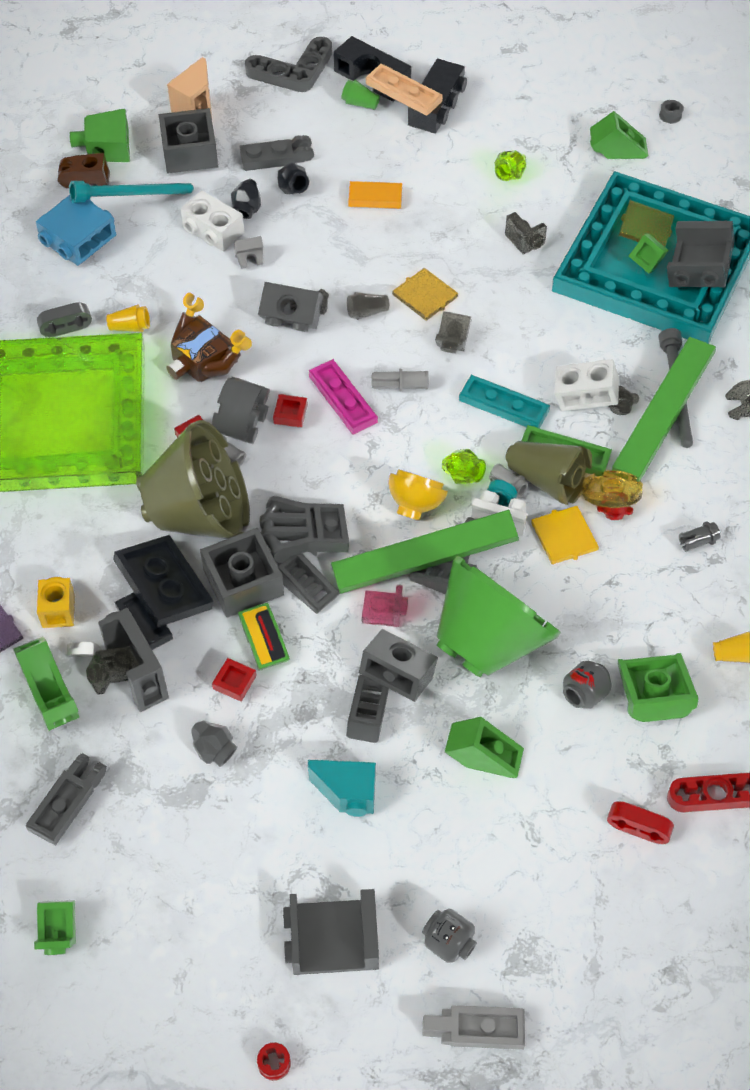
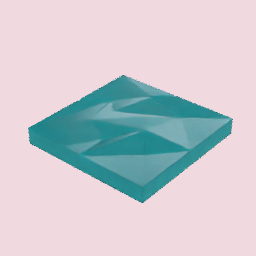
[552,171,750,344]

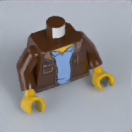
[166,293,252,382]

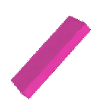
[309,359,378,435]

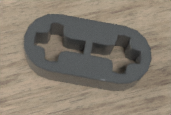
[37,302,92,337]

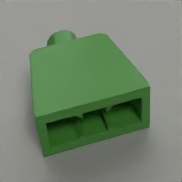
[70,109,130,162]

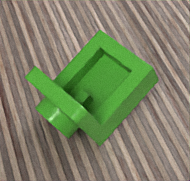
[34,900,76,955]

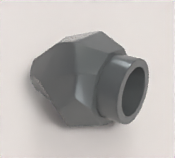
[191,720,238,767]

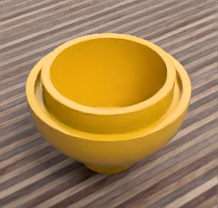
[388,469,448,521]

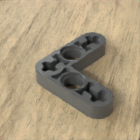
[245,36,332,92]

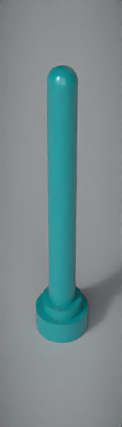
[69,181,194,203]

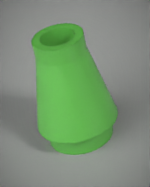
[341,80,380,110]

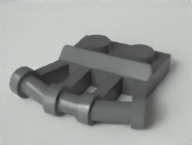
[259,496,349,563]

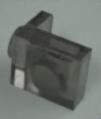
[435,311,472,353]
[86,647,139,695]

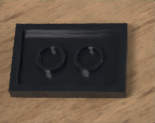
[113,535,214,628]

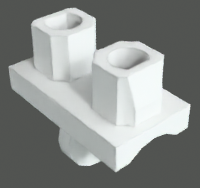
[471,490,527,537]

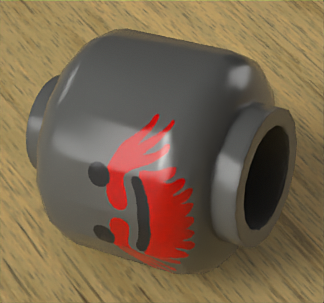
[563,660,612,709]

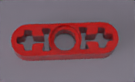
[667,773,750,813]

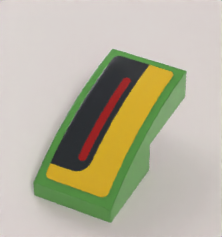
[238,603,290,671]

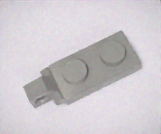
[422,1005,525,1050]

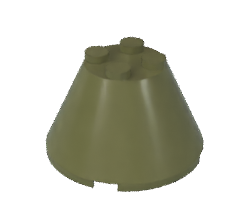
[136,420,250,539]

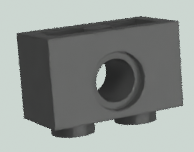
[258,282,323,332]
[359,629,438,702]

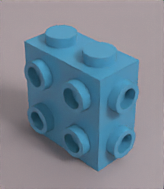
[36,195,116,266]

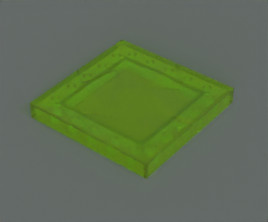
[0,333,145,492]

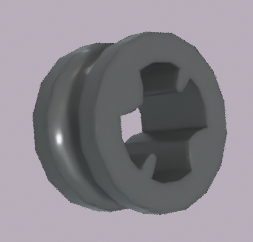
[659,100,684,124]

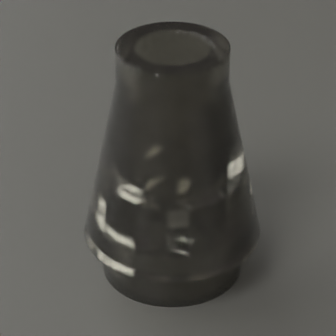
[347,292,390,320]

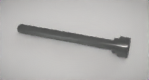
[658,328,693,448]

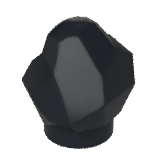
[277,162,309,194]
[231,179,261,219]

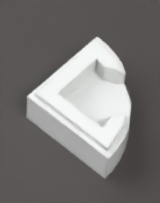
[67,642,100,657]

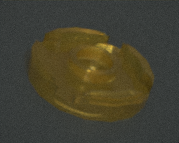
[582,470,643,508]

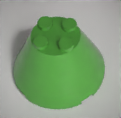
[436,555,561,678]

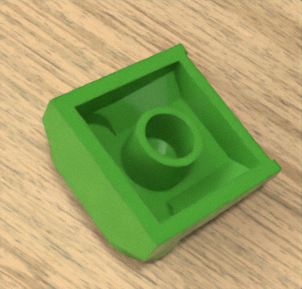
[617,653,699,722]

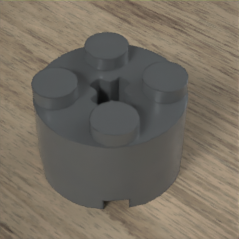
[212,376,270,444]

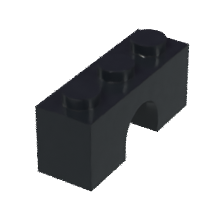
[333,36,411,102]

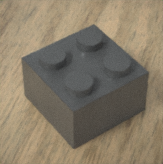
[158,108,218,174]
[200,528,284,618]

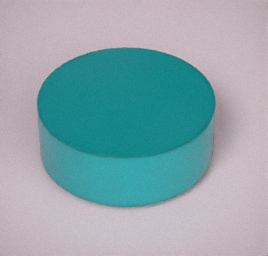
[487,480,518,507]

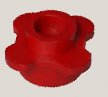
[597,494,633,520]

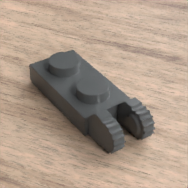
[239,135,314,171]
[26,753,107,846]

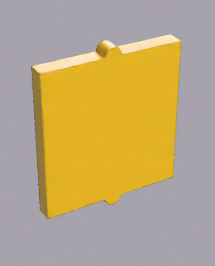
[531,506,599,564]

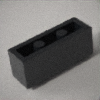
[408,58,467,134]

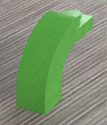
[13,636,80,731]

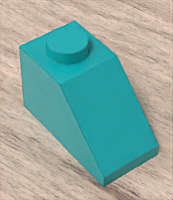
[308,760,376,817]

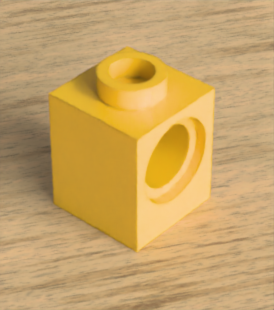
[37,577,75,628]

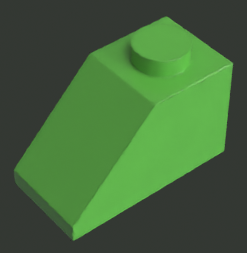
[590,111,649,159]
[445,717,524,778]

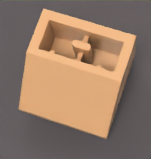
[167,57,212,117]

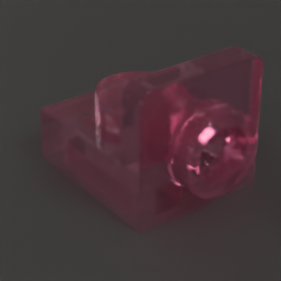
[362,585,408,627]

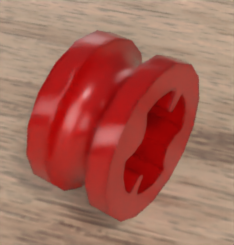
[257,1042,291,1081]

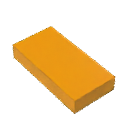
[348,181,402,209]

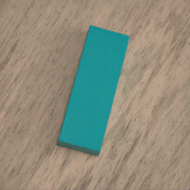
[459,374,550,428]

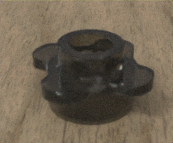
[608,386,639,415]

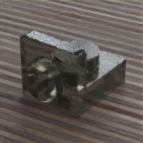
[505,212,547,255]

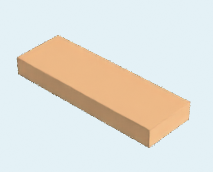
[366,64,443,116]

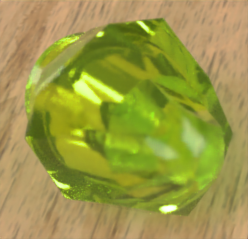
[494,150,527,181]
[442,449,486,485]

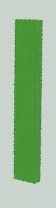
[612,337,716,483]
[331,510,519,594]

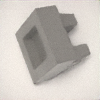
[233,236,264,269]

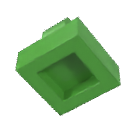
[629,233,669,273]

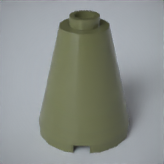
[505,441,592,505]

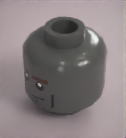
[422,909,477,963]

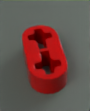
[607,801,674,844]

